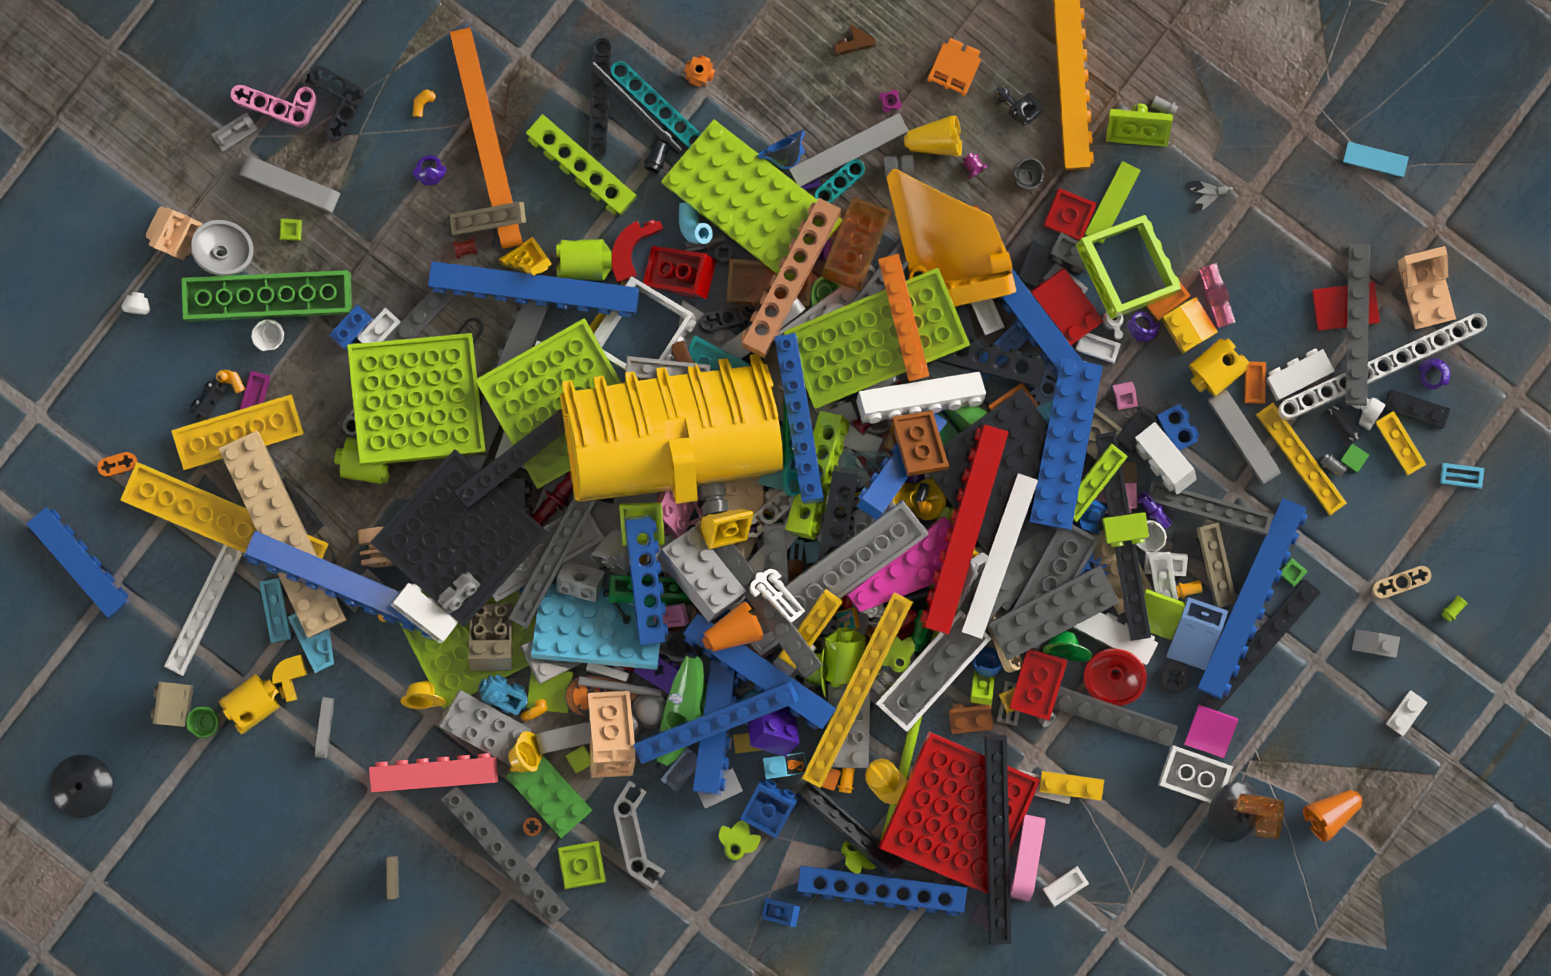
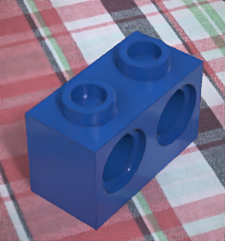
[330,304,374,351]
[1155,404,1199,451]

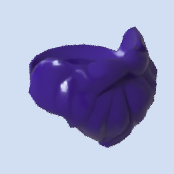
[412,155,447,185]
[1127,311,1160,343]
[1418,358,1451,390]

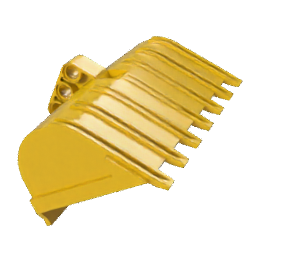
[559,354,784,504]

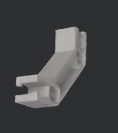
[614,780,665,889]

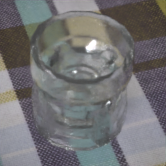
[872,667,896,696]

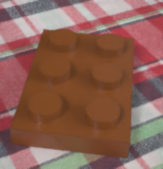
[891,410,949,476]

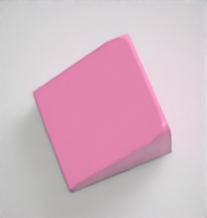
[1112,382,1138,410]

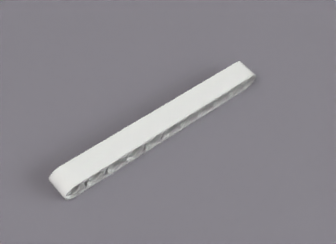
[1278,313,1487,421]

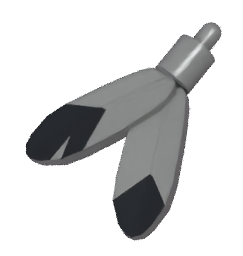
[1187,181,1233,212]

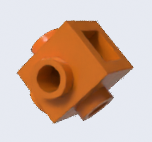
[684,55,715,87]

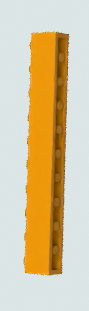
[1053,0,1094,171]

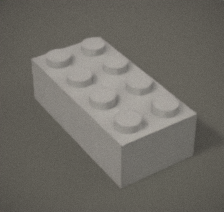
[657,527,746,623]

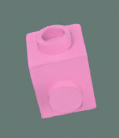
[654,603,690,628]

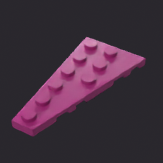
[846,516,952,612]

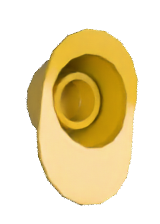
[401,681,446,709]
[508,731,543,773]
[865,758,907,804]

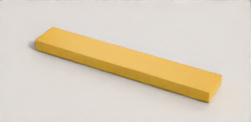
[1256,403,1347,516]

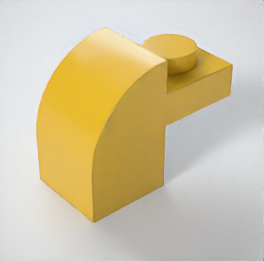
[272,655,308,702]

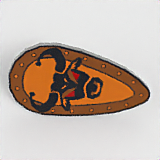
[565,675,640,717]

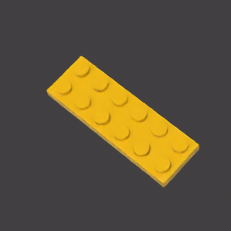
[171,394,304,470]

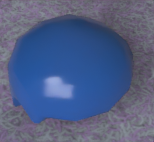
[972,647,1003,677]

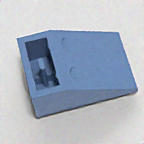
[1166,597,1228,670]

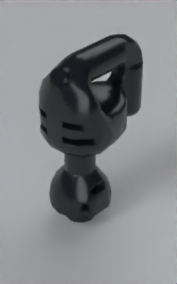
[994,86,1042,126]

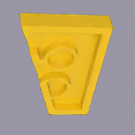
[498,237,551,275]

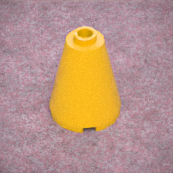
[904,115,962,157]

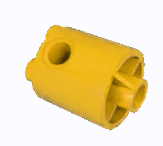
[1189,338,1249,397]
[218,674,280,734]

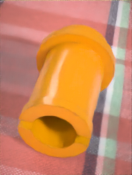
[1176,580,1202,599]
[837,767,855,794]

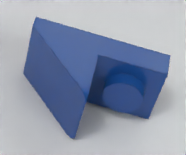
[1072,500,1108,535]
[761,898,800,927]

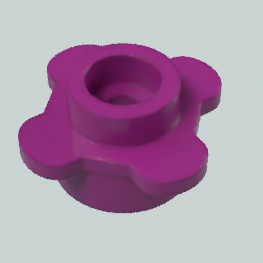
[879,90,902,113]

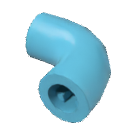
[679,203,712,244]

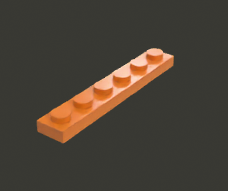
[878,254,929,382]

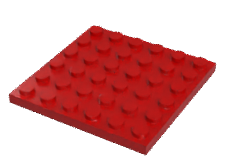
[879,732,1040,894]

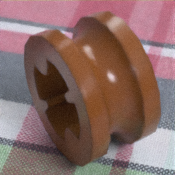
[523,817,542,836]

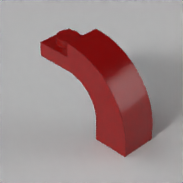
[611,219,664,284]

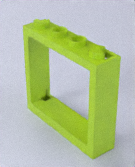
[1075,215,1181,319]

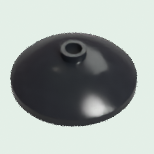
[50,755,114,817]
[1208,781,1260,842]

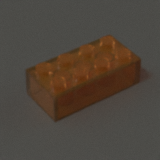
[822,197,891,292]
[727,259,812,308]

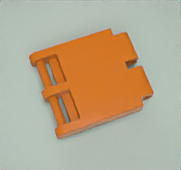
[927,38,981,97]

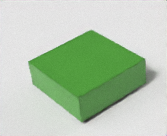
[1340,444,1369,473]
[1281,558,1308,587]

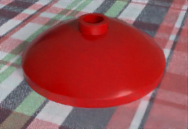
[1084,649,1147,706]

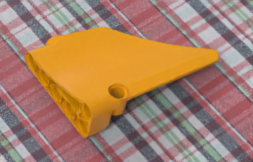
[887,169,1016,307]

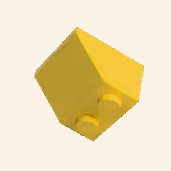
[1161,297,1218,354]
[699,508,753,549]

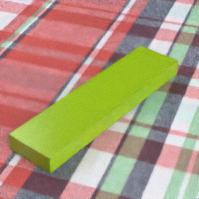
[1084,161,1141,244]
[1073,443,1128,522]

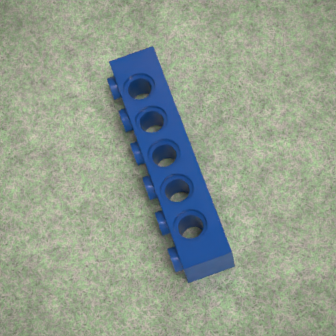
[624,515,668,645]

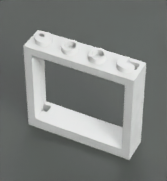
[594,276,697,381]

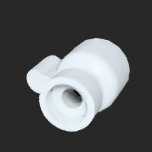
[1102,311,1124,340]
[1351,398,1385,431]

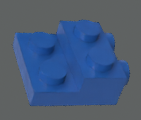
[740,779,798,839]

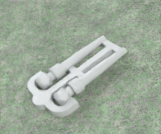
[749,569,805,623]

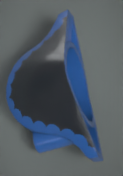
[756,130,805,169]

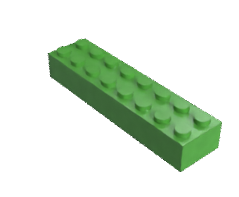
[181,270,352,322]

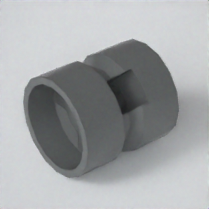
[883,155,914,184]
[697,483,729,517]

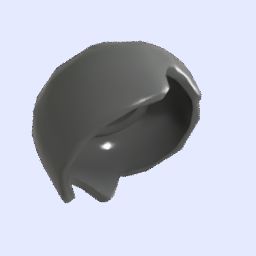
[1013,158,1045,191]

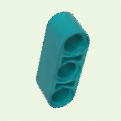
[815,159,865,204]

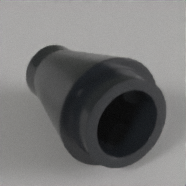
[644,141,667,173]

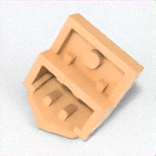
[146,207,202,260]

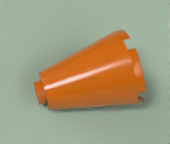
[702,601,763,652]
[1303,790,1363,842]

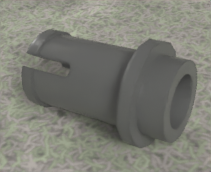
[1319,453,1347,478]

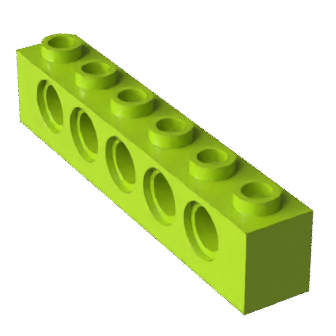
[526,114,637,216]
[785,411,850,540]

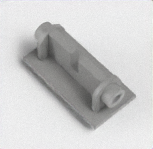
[212,112,258,151]
[437,572,481,613]

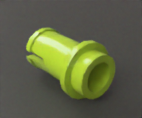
[1441,595,1468,622]

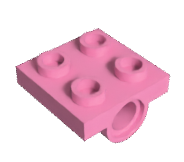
[656,491,695,540]

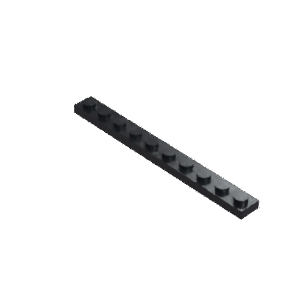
[1095,431,1152,641]
[984,735,1011,945]

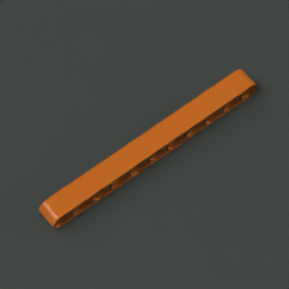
[450,27,523,249]

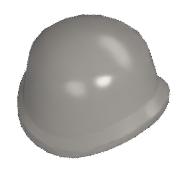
[632,695,666,729]

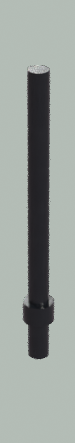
[589,61,683,154]

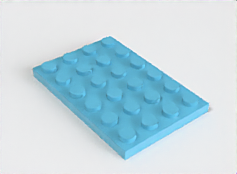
[532,583,660,670]

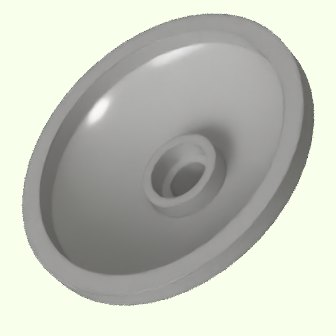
[191,220,254,276]

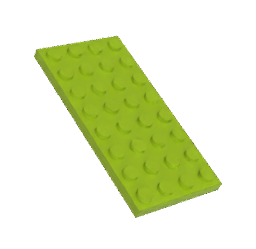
[661,120,843,281]
[783,268,970,409]

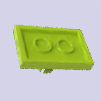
[1106,103,1173,147]

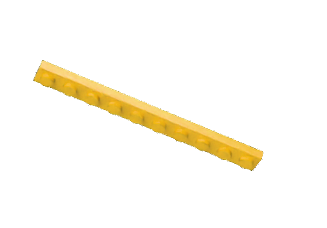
[802,592,913,788]

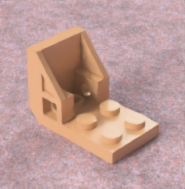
[1398,246,1456,330]
[587,691,635,778]

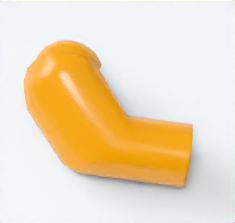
[412,89,435,117]
[216,369,245,394]
[520,699,548,722]

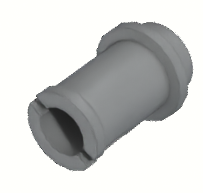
[1151,95,1178,117]

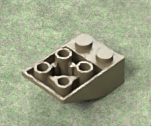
[468,603,513,671]
[151,682,194,727]

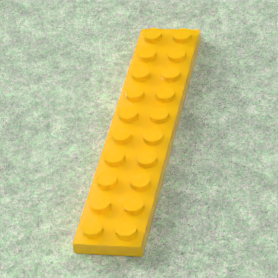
[120,462,329,559]

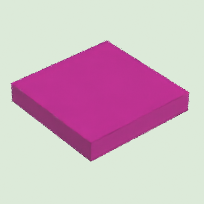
[1184,705,1238,758]

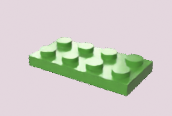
[506,755,593,838]

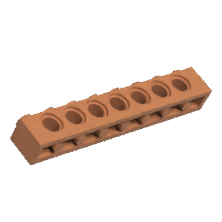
[740,198,841,359]

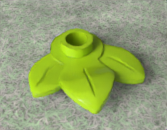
[882,636,915,673]
[719,820,761,860]
[841,841,877,874]

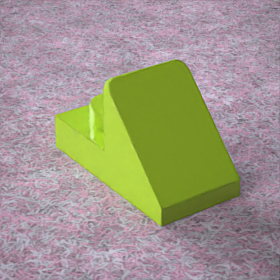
[970,670,995,705]

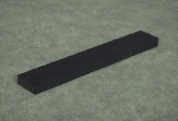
[795,782,904,878]

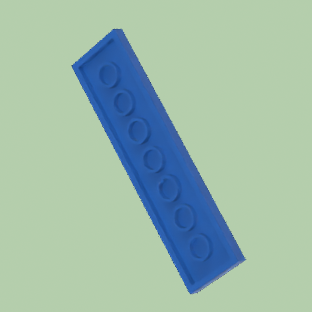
[1029,358,1103,530]

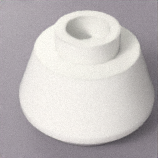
[121,292,150,315]

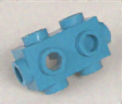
[478,675,528,715]

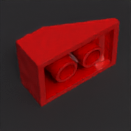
[643,246,717,300]
[1030,268,1104,345]

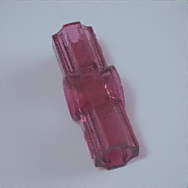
[1199,263,1235,328]

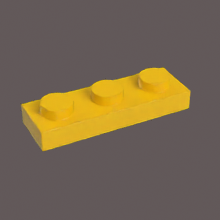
[1375,411,1426,476]
[1039,771,1104,801]

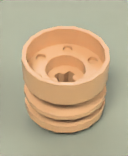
[358,527,395,568]

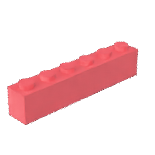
[369,753,498,792]

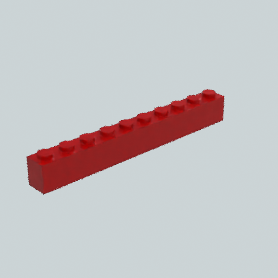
[920,424,1008,634]

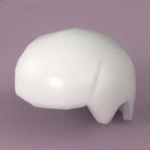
[251,319,284,351]
[1135,520,1167,552]

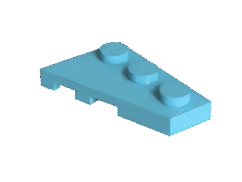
[288,613,334,673]

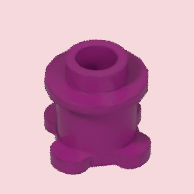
[961,152,988,179]

